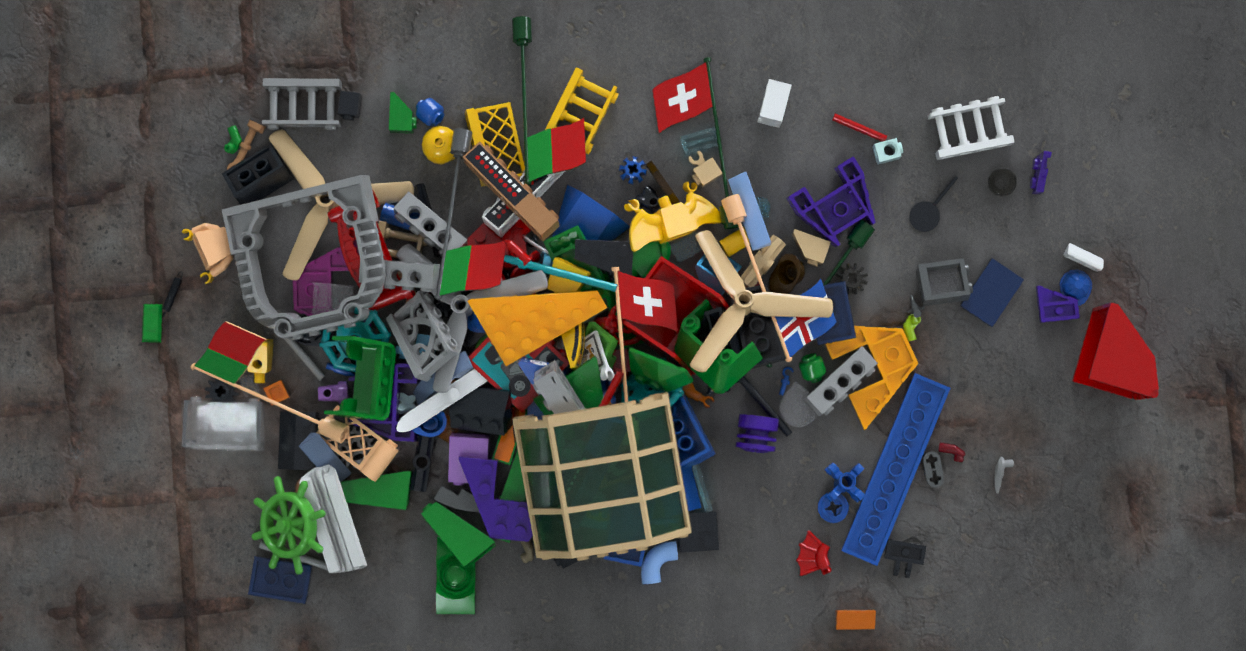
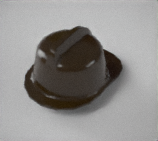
[769,254,805,294]

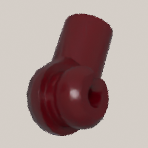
[939,442,965,462]

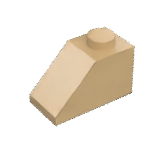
[792,229,831,267]

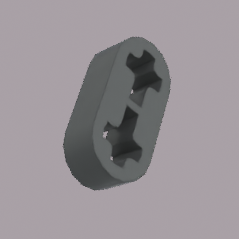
[922,451,944,488]

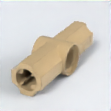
[741,235,786,288]

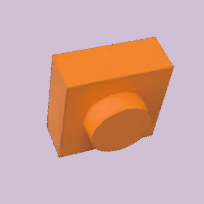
[263,380,290,406]

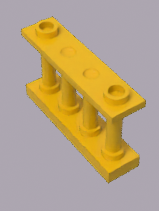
[545,67,619,155]

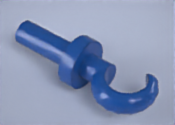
[779,367,794,396]

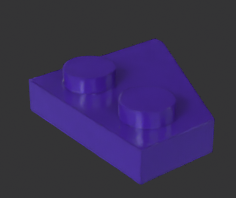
[1030,151,1052,195]

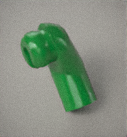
[224,125,242,154]

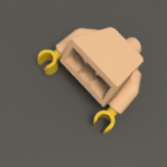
[182,223,233,284]

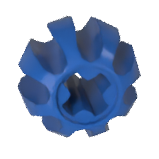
[619,156,647,185]

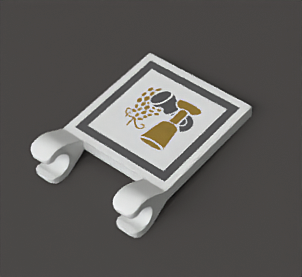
[581,331,615,381]

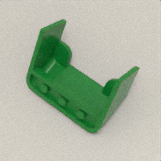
[674,299,763,394]
[324,336,396,420]

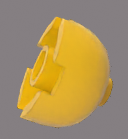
[421,126,455,165]

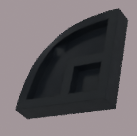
[678,511,719,553]

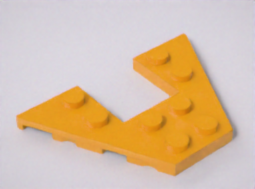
[825,326,918,430]

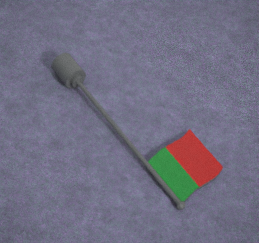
[434,128,507,300]

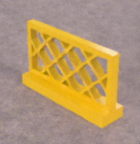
[464,102,525,187]

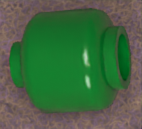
[799,353,826,383]

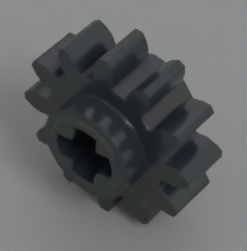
[205,378,240,409]

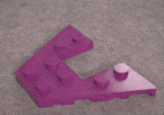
[293,240,372,337]

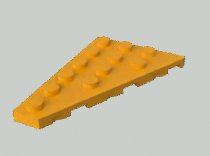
[467,290,607,366]

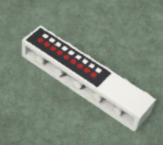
[482,170,565,237]

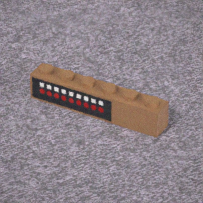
[463,142,560,242]

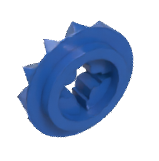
[818,493,849,523]

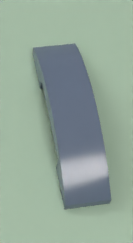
[413,351,473,405]

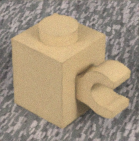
[688,151,723,188]

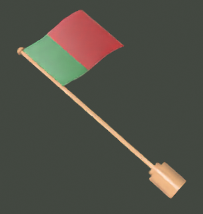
[191,321,350,443]

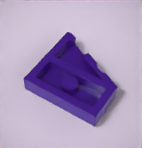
[1036,286,1080,323]

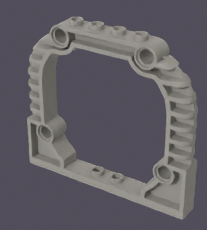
[222,175,386,340]

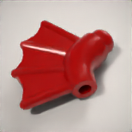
[796,530,832,576]

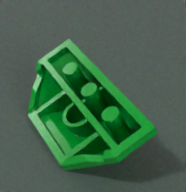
[627,347,694,392]

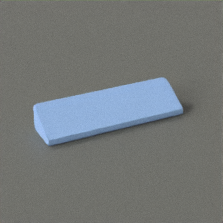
[728,172,771,251]

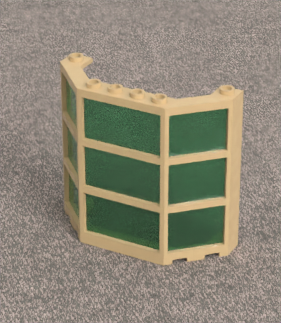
[512,392,692,561]

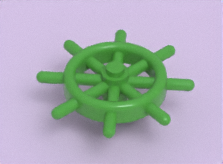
[252,476,326,575]

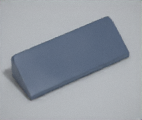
[299,432,351,482]

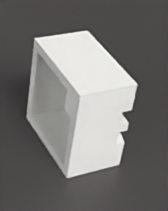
[757,79,791,128]

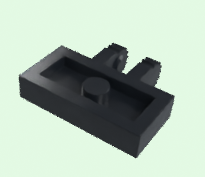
[884,539,926,578]

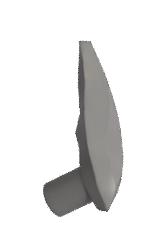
[994,456,1014,493]

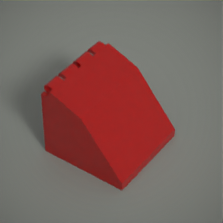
[615,256,729,376]
[1072,303,1159,400]

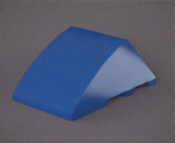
[553,185,630,241]

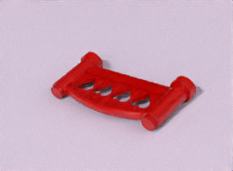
[327,190,415,311]

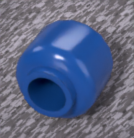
[416,98,444,126]

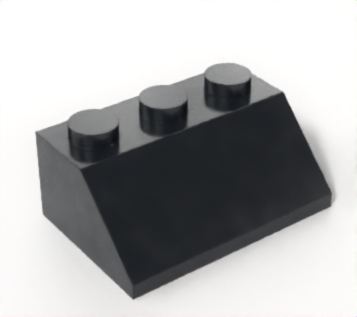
[222,143,293,205]
[449,386,513,436]
[278,411,319,470]

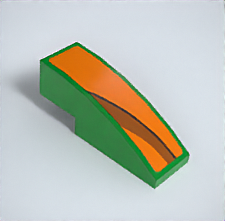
[492,405,527,465]

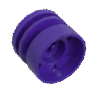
[735,414,779,453]

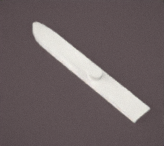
[396,369,487,432]

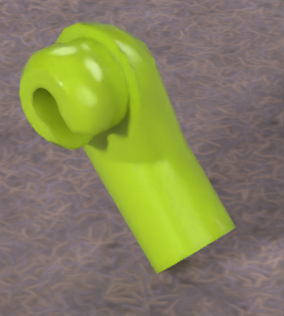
[903,314,921,342]

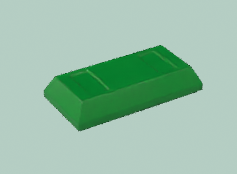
[142,304,163,343]

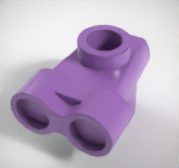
[318,381,348,404]

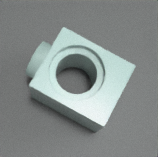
[872,138,903,165]

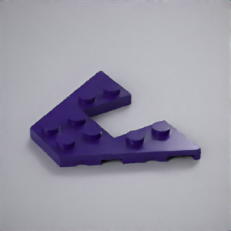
[458,456,575,542]

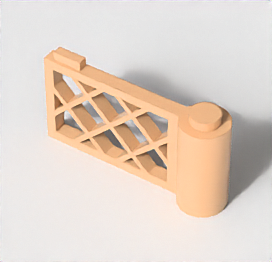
[317,405,399,482]

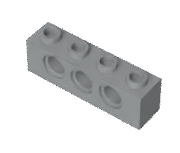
[393,191,468,257]
[359,260,440,292]
[803,346,878,416]

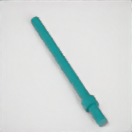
[504,255,618,292]

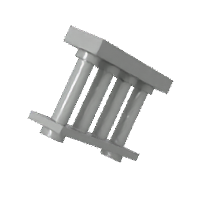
[262,78,342,130]

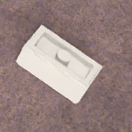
[1063,243,1104,272]

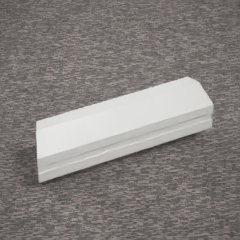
[299,464,367,573]

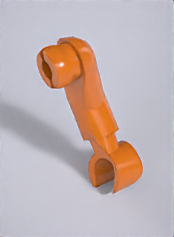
[683,383,714,408]

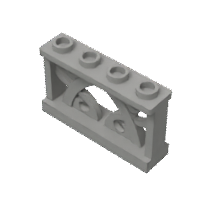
[386,291,460,382]

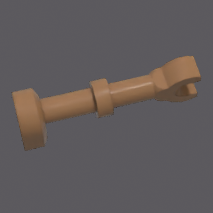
[227,120,266,170]

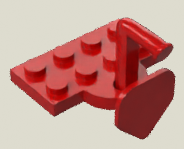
[467,219,541,278]

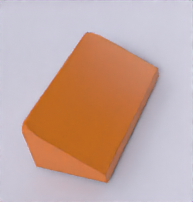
[836,610,876,630]

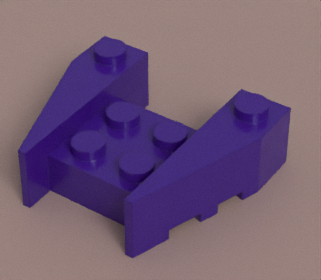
[786,156,876,247]
[348,363,421,442]

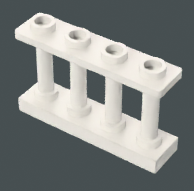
[928,96,1014,160]

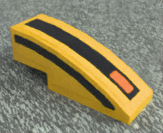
[561,322,585,370]

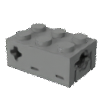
[533,360,585,431]

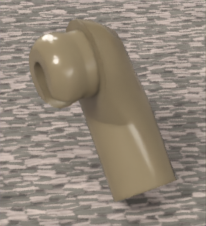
[520,540,534,563]

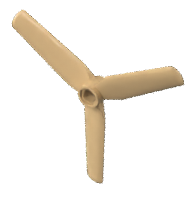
[269,129,414,281]
[690,230,833,372]

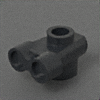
[635,186,661,214]

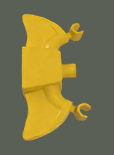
[624,182,721,252]

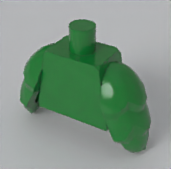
[632,241,671,278]

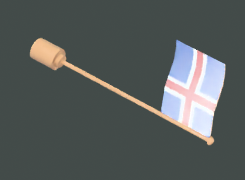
[721,194,837,362]

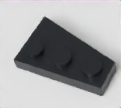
[574,239,633,275]

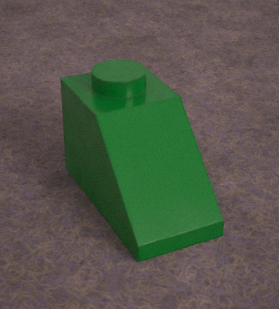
[389,92,417,134]

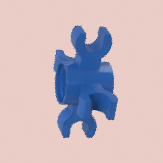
[825,463,866,503]

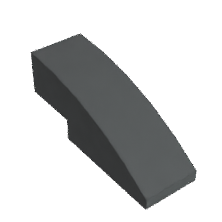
[434,486,479,512]

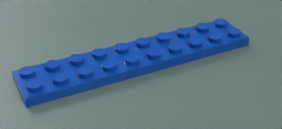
[841,373,950,566]

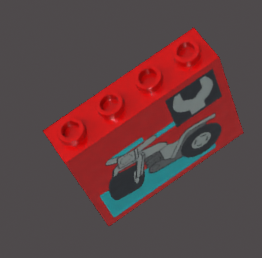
[468,337,569,413]

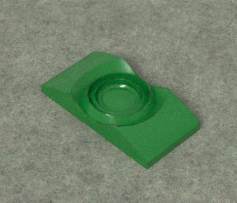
[543,225,610,299]
[436,536,476,614]

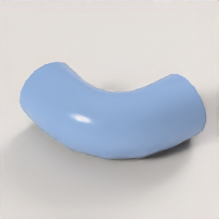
[641,541,678,584]

